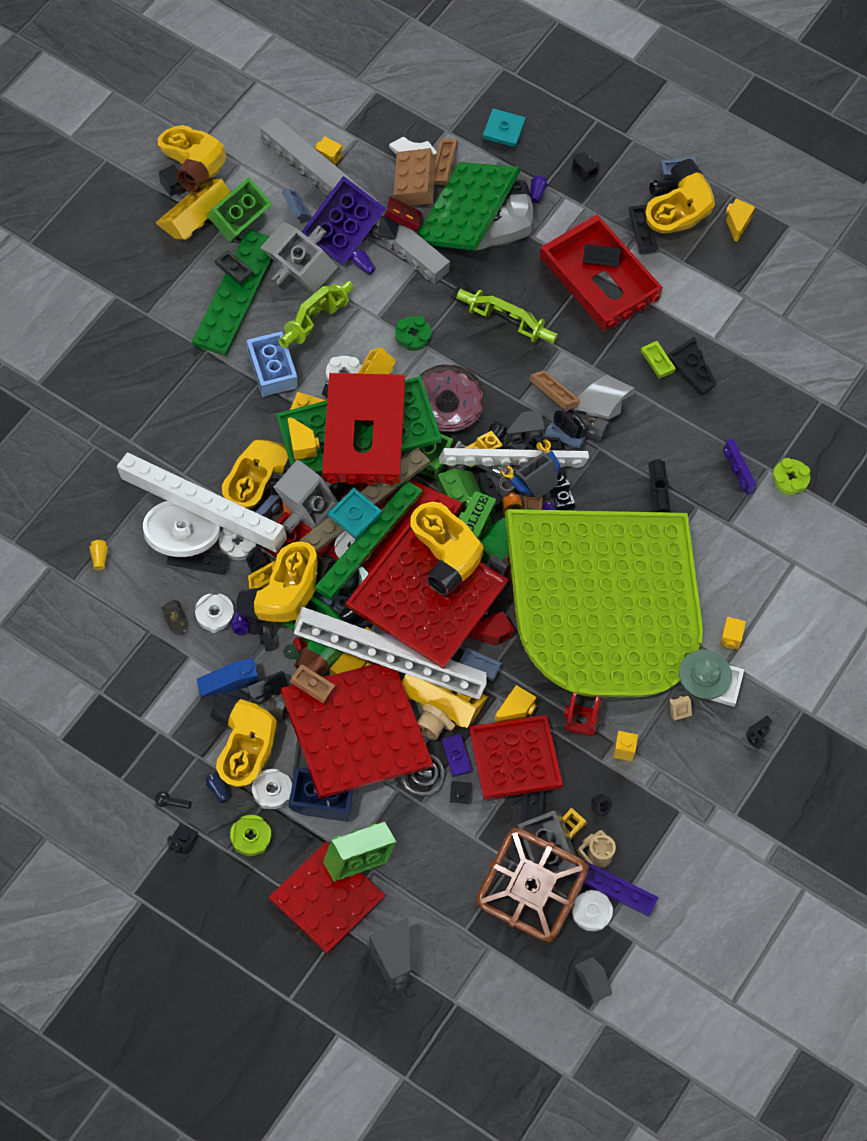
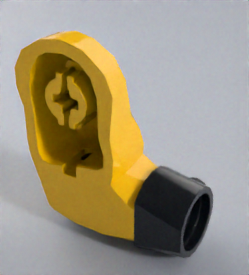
[646,159,715,233]
[210,692,277,788]

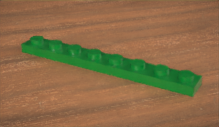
[315,481,423,600]

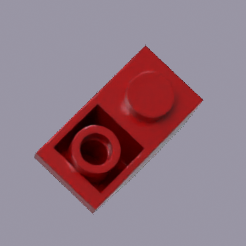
[469,611,514,646]

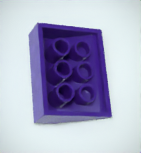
[301,176,386,266]

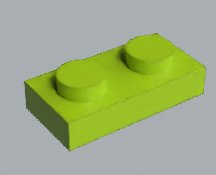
[641,341,676,379]

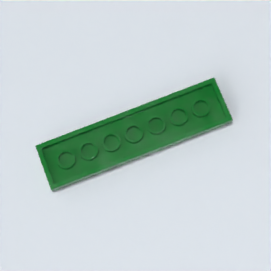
[192,229,273,356]

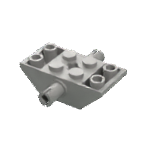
[260,221,338,294]
[274,460,338,533]

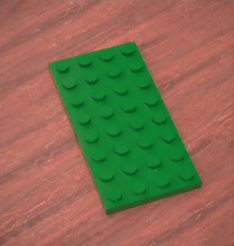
[276,376,442,475]

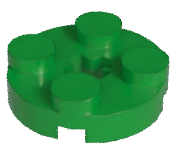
[395,316,431,351]

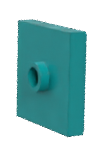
[483,109,526,147]
[327,488,382,540]

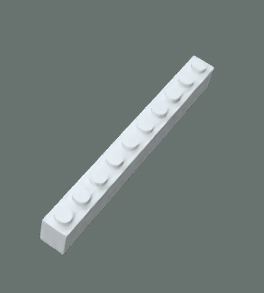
[117,452,287,553]
[294,607,486,700]

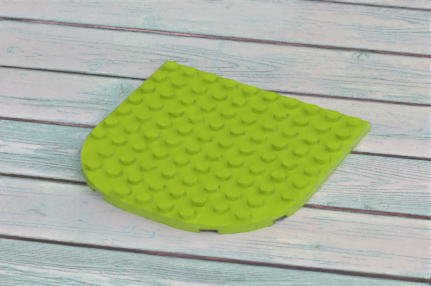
[505,509,703,698]

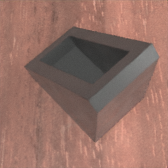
[574,957,612,1003]

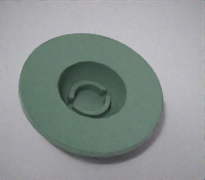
[679,650,732,699]

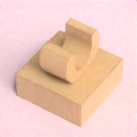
[670,696,692,721]

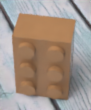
[393,148,436,206]

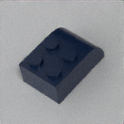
[288,767,354,822]

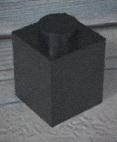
[159,164,185,197]

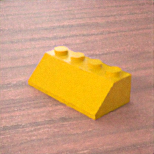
[156,179,231,240]
[402,674,488,728]

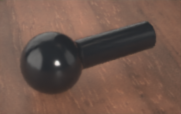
[155,791,192,809]

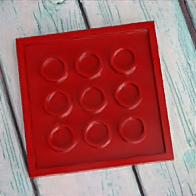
[469,715,563,800]
[269,841,385,955]

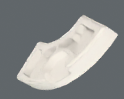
[389,137,437,157]

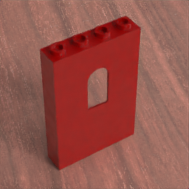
[539,214,663,331]
[322,373,406,485]

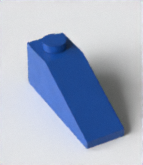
[197,658,258,698]

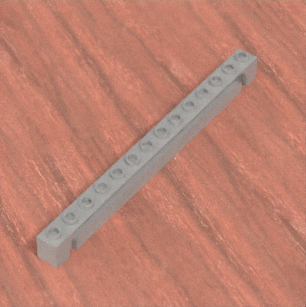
[261,116,450,284]

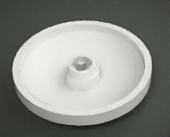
[143,501,220,557]

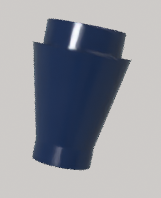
[205,772,230,803]

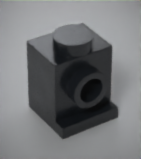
[572,152,600,182]

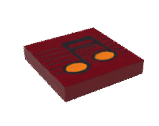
[384,196,421,231]

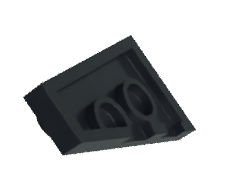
[667,336,716,396]

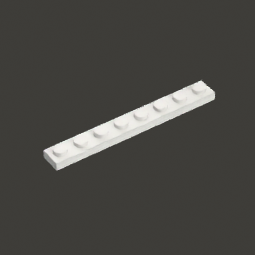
[439,448,589,468]

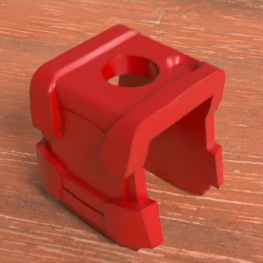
[563,693,601,736]

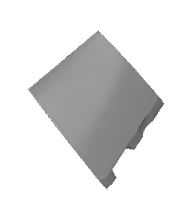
[570,375,635,419]

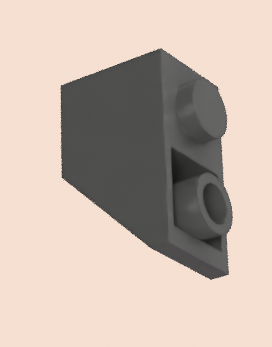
[506,410,545,443]

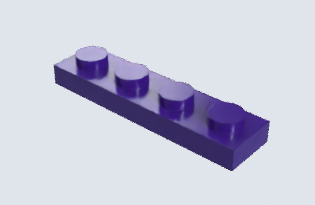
[575,861,658,917]

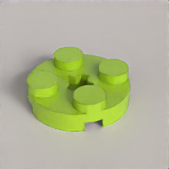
[772,458,810,495]
[230,815,271,856]

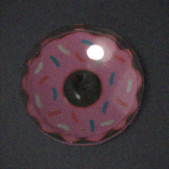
[419,364,485,432]

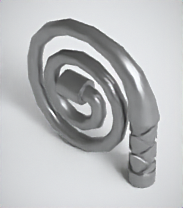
[399,753,445,797]

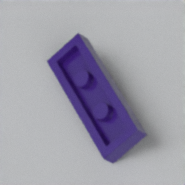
[723,439,756,495]

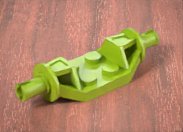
[278,281,354,348]
[456,289,558,344]

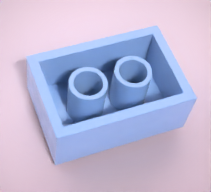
[247,332,298,397]

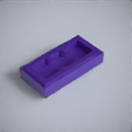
[441,734,472,777]

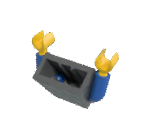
[500,440,560,499]

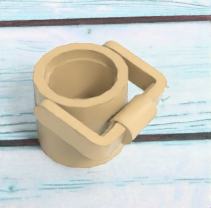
[417,704,456,740]
[577,830,616,868]

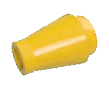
[89,540,108,570]

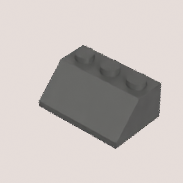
[518,810,577,873]

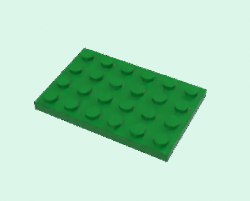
[417,162,521,251]

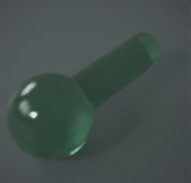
[283,644,300,660]

